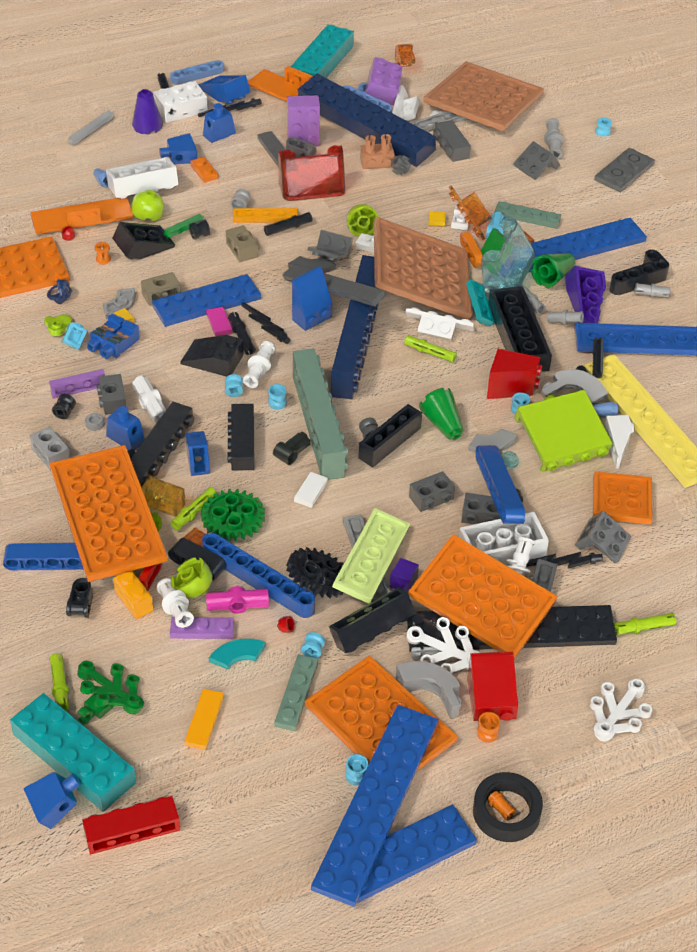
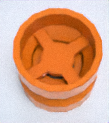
[477,712,500,743]

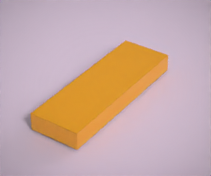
[184,689,224,750]

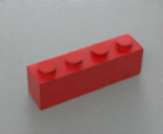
[82,795,180,855]

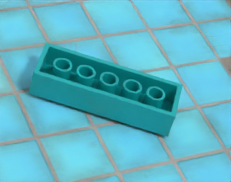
[290,24,354,78]
[10,693,136,812]

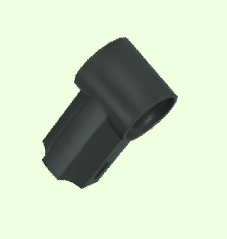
[273,432,310,465]

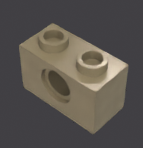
[226,225,259,263]
[141,272,181,306]

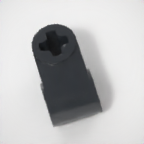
[66,578,93,618]

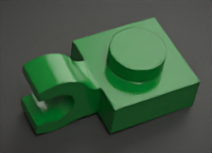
[77,694,114,725]

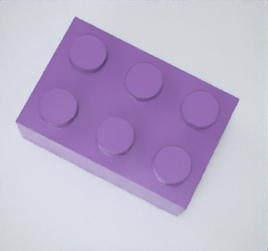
[365,57,403,106]
[287,95,320,146]

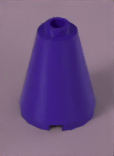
[132,89,163,135]

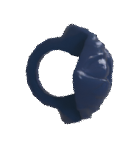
[47,279,72,304]

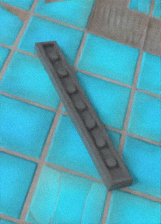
[283,264,386,306]

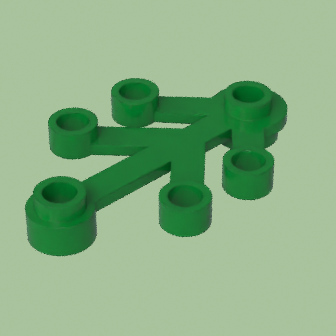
[77,660,144,714]

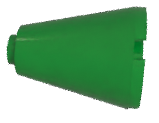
[531,253,575,288]
[419,388,464,440]

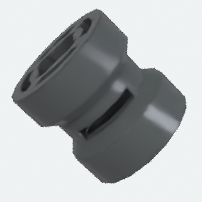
[359,417,378,438]

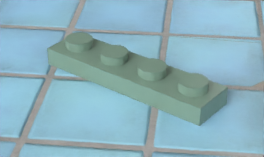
[494,201,561,229]
[275,654,318,732]

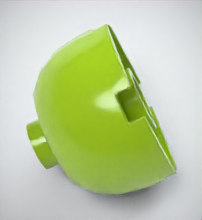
[131,190,164,221]
[346,204,379,236]
[171,558,212,599]

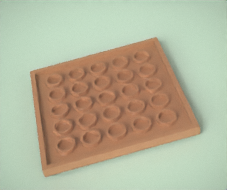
[423,61,544,131]
[374,216,472,320]

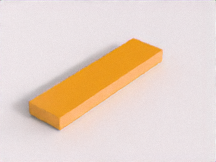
[233,208,298,223]

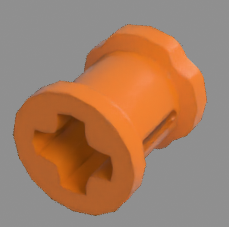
[94,242,111,264]

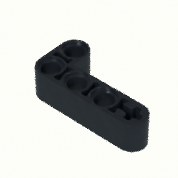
[609,249,669,295]

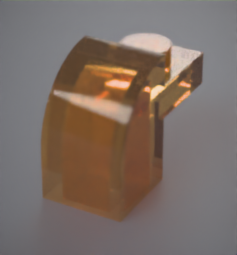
[395,43,416,67]

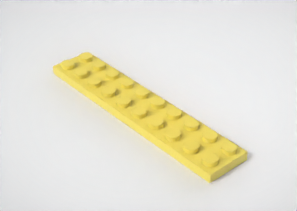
[584,354,697,488]

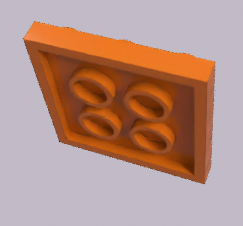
[593,471,652,525]

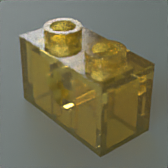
[141,476,185,517]

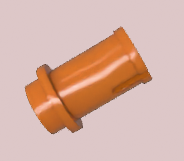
[488,791,516,820]

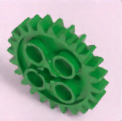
[201,489,265,542]

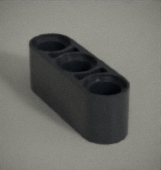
[168,538,227,581]

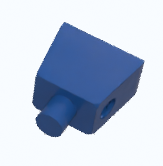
[203,103,236,143]
[159,133,197,164]
[106,406,145,450]
[185,431,210,476]
[23,772,81,829]

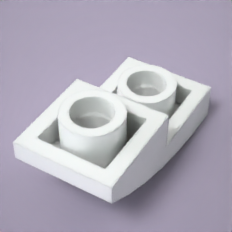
[451,203,472,230]

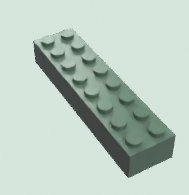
[293,348,348,480]

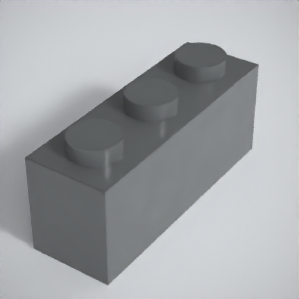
[433,120,471,162]

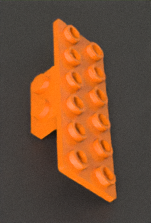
[248,66,312,101]
[30,197,133,234]

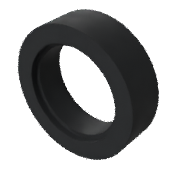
[473,772,543,842]

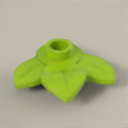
[44,314,72,336]

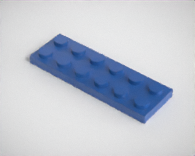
[152,274,261,327]
[357,804,477,903]

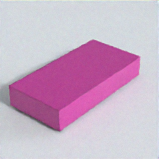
[206,307,232,336]

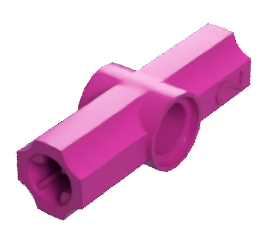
[206,586,269,614]

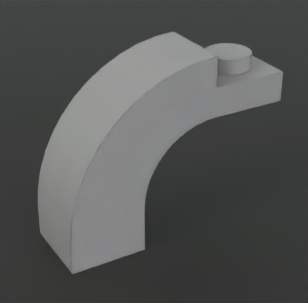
[541,369,608,405]
[396,661,462,719]

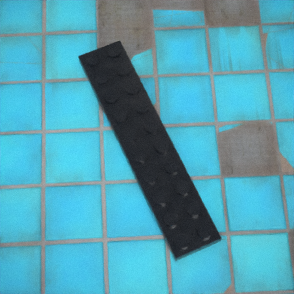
[406,605,617,652]

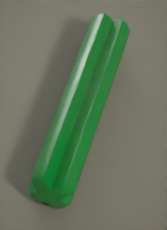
[164,214,204,238]

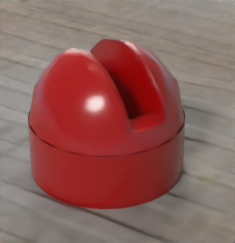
[61,226,75,241]
[277,616,295,633]

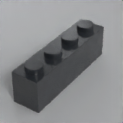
[227,404,254,471]
[358,404,422,468]
[328,587,416,653]

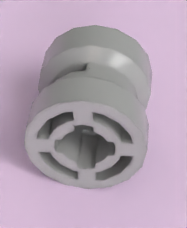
[231,189,251,208]

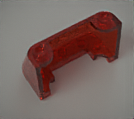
[278,145,345,201]

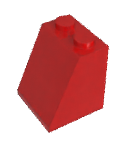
[487,349,542,399]
[467,651,518,721]

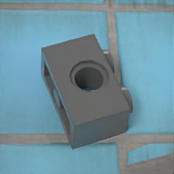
[96,374,126,415]

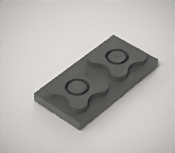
[594,148,655,193]

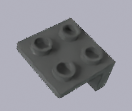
[513,141,560,180]
[308,230,353,261]
[575,511,631,563]

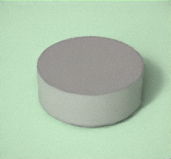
[85,413,104,431]

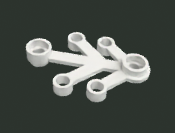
[406,617,480,673]
[590,679,652,741]

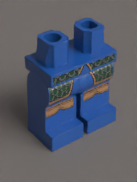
[87,313,140,359]

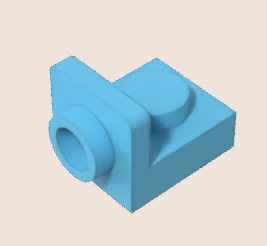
[62,322,87,350]

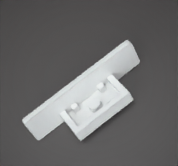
[392,85,420,121]
[405,307,474,341]

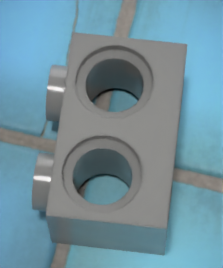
[30,426,71,471]

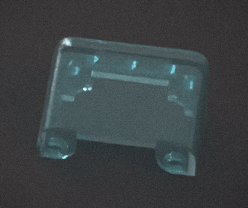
[481,217,535,292]

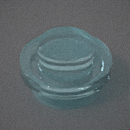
[501,451,519,469]

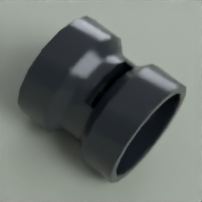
[189,219,210,239]
[52,393,76,419]

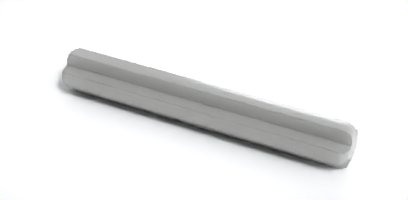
[68,110,114,145]

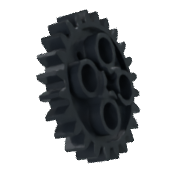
[286,547,344,599]

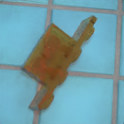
[448,185,492,240]

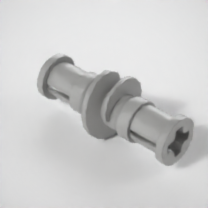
[544,118,564,160]

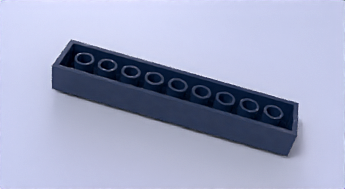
[297,73,436,167]
[331,255,379,400]

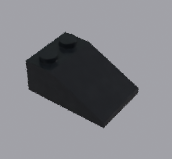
[112,222,175,259]
[180,335,244,377]

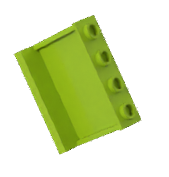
[514,389,613,472]

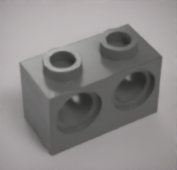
[409,471,455,512]
[461,493,501,524]

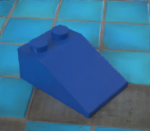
[198,75,251,104]
[292,266,332,331]

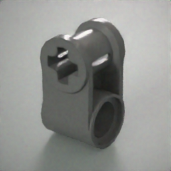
[286,137,317,163]

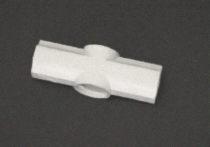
[132,375,166,422]

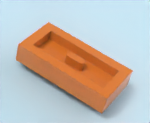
[190,157,218,183]

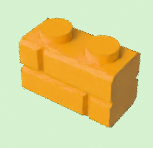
[113,571,153,619]

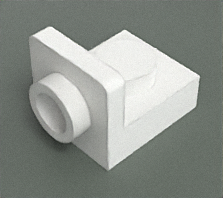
[355,233,374,253]

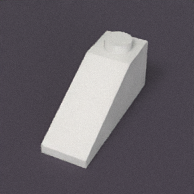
[604,415,634,469]

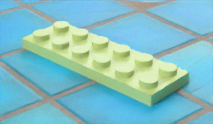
[332,508,410,604]

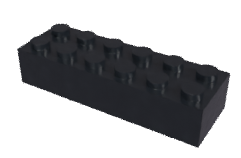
[488,286,552,372]

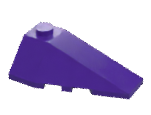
[565,266,606,323]

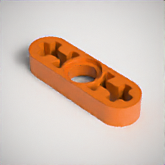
[460,231,484,268]

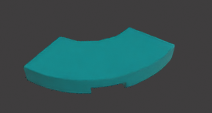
[209,639,266,669]

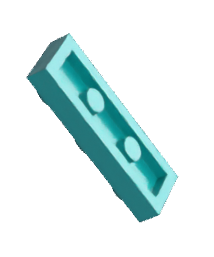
[466,279,494,326]

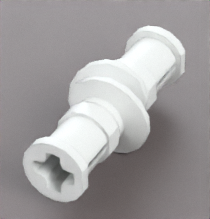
[243,341,275,388]
[506,537,535,575]
[156,578,194,628]

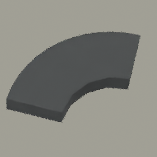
[288,256,336,273]

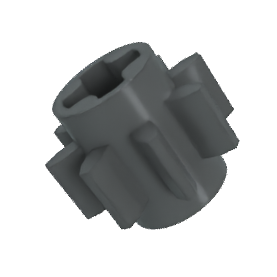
[391,155,411,175]

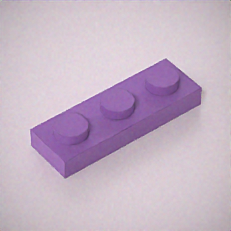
[49,369,105,399]
[170,617,234,639]

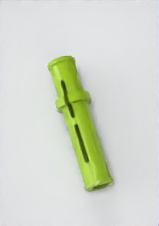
[404,334,457,363]
[170,487,217,531]
[614,612,676,636]
[49,653,70,711]

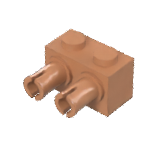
[360,134,394,169]

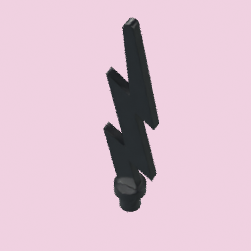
[198,98,262,117]
[241,302,290,344]
[526,552,603,569]

